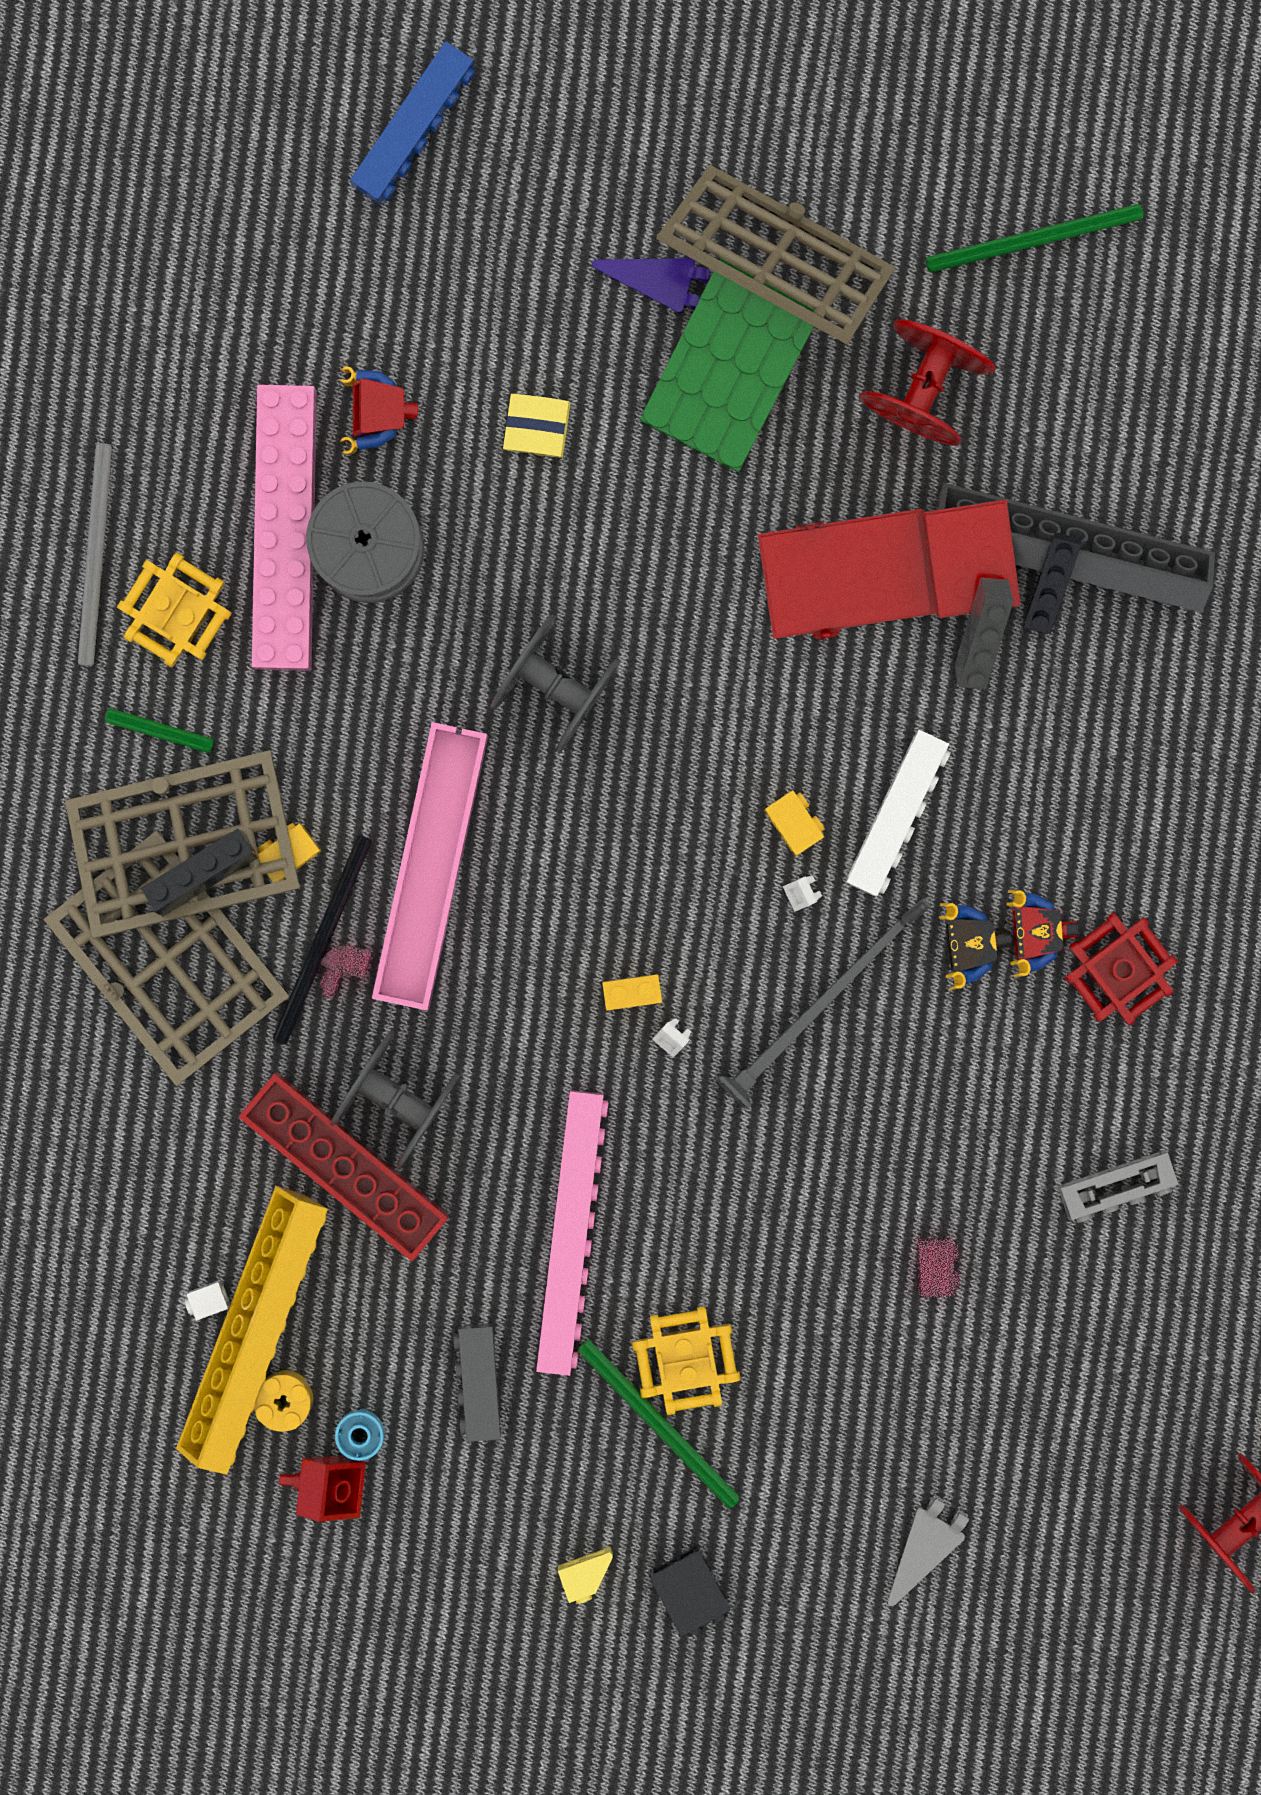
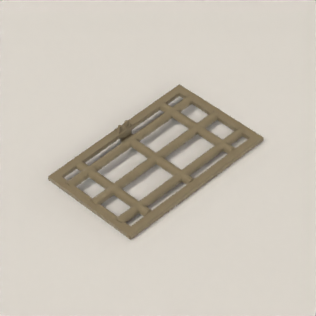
[656,165,895,345]
[65,750,301,939]
[43,830,290,1086]

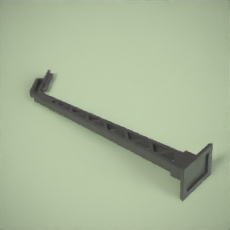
[714,898,931,1109]

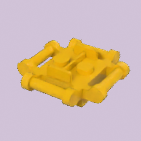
[117,552,232,668]
[631,1306,741,1416]

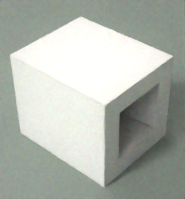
[185,1279,231,1321]

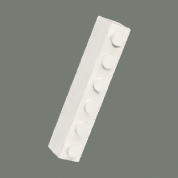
[845,730,951,897]

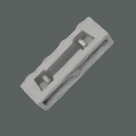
[1057,1151,1179,1223]

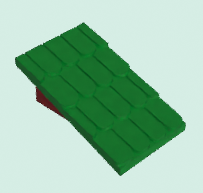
[640,259,814,473]

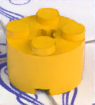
[254,1370,313,1432]

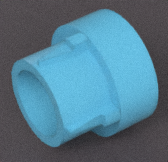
[335,1409,385,1461]

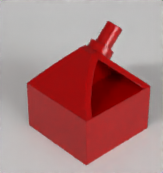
[279,1455,366,1522]

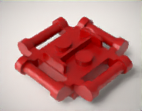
[1064,913,1178,1026]

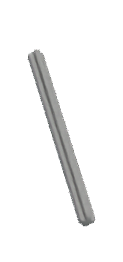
[78,443,112,666]

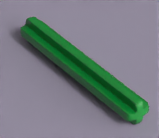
[105,708,214,753]

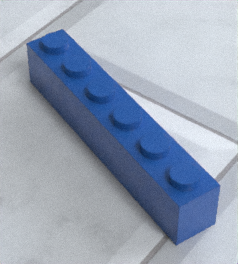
[350,41,475,205]

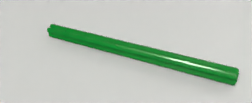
[926,204,1143,273]
[578,1340,739,1508]

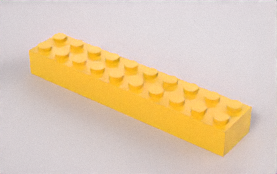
[176,1186,328,1475]

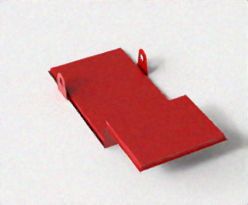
[758,499,1021,639]

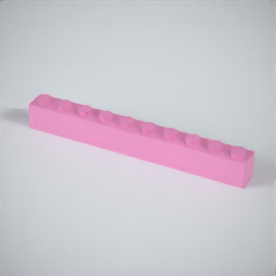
[536,1090,608,1376]

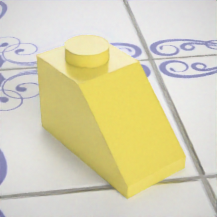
[558,1547,613,1604]

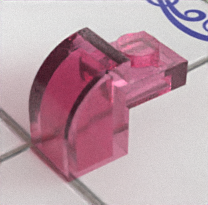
[319,945,374,999]

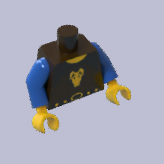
[939,903,1012,990]

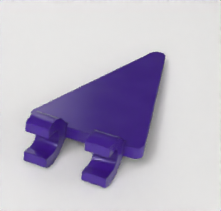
[592,258,711,313]

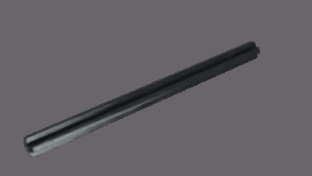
[273,835,372,1044]

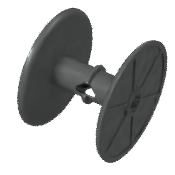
[306,482,424,603]
[490,614,621,754]
[330,1030,461,1169]

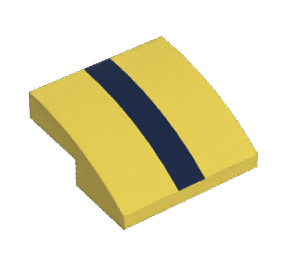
[503,394,571,458]

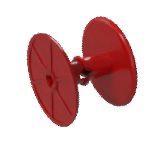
[859,319,996,446]
[1177,1453,1261,1594]

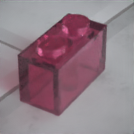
[916,1237,960,1297]

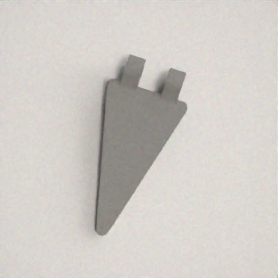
[888,1494,969,1606]

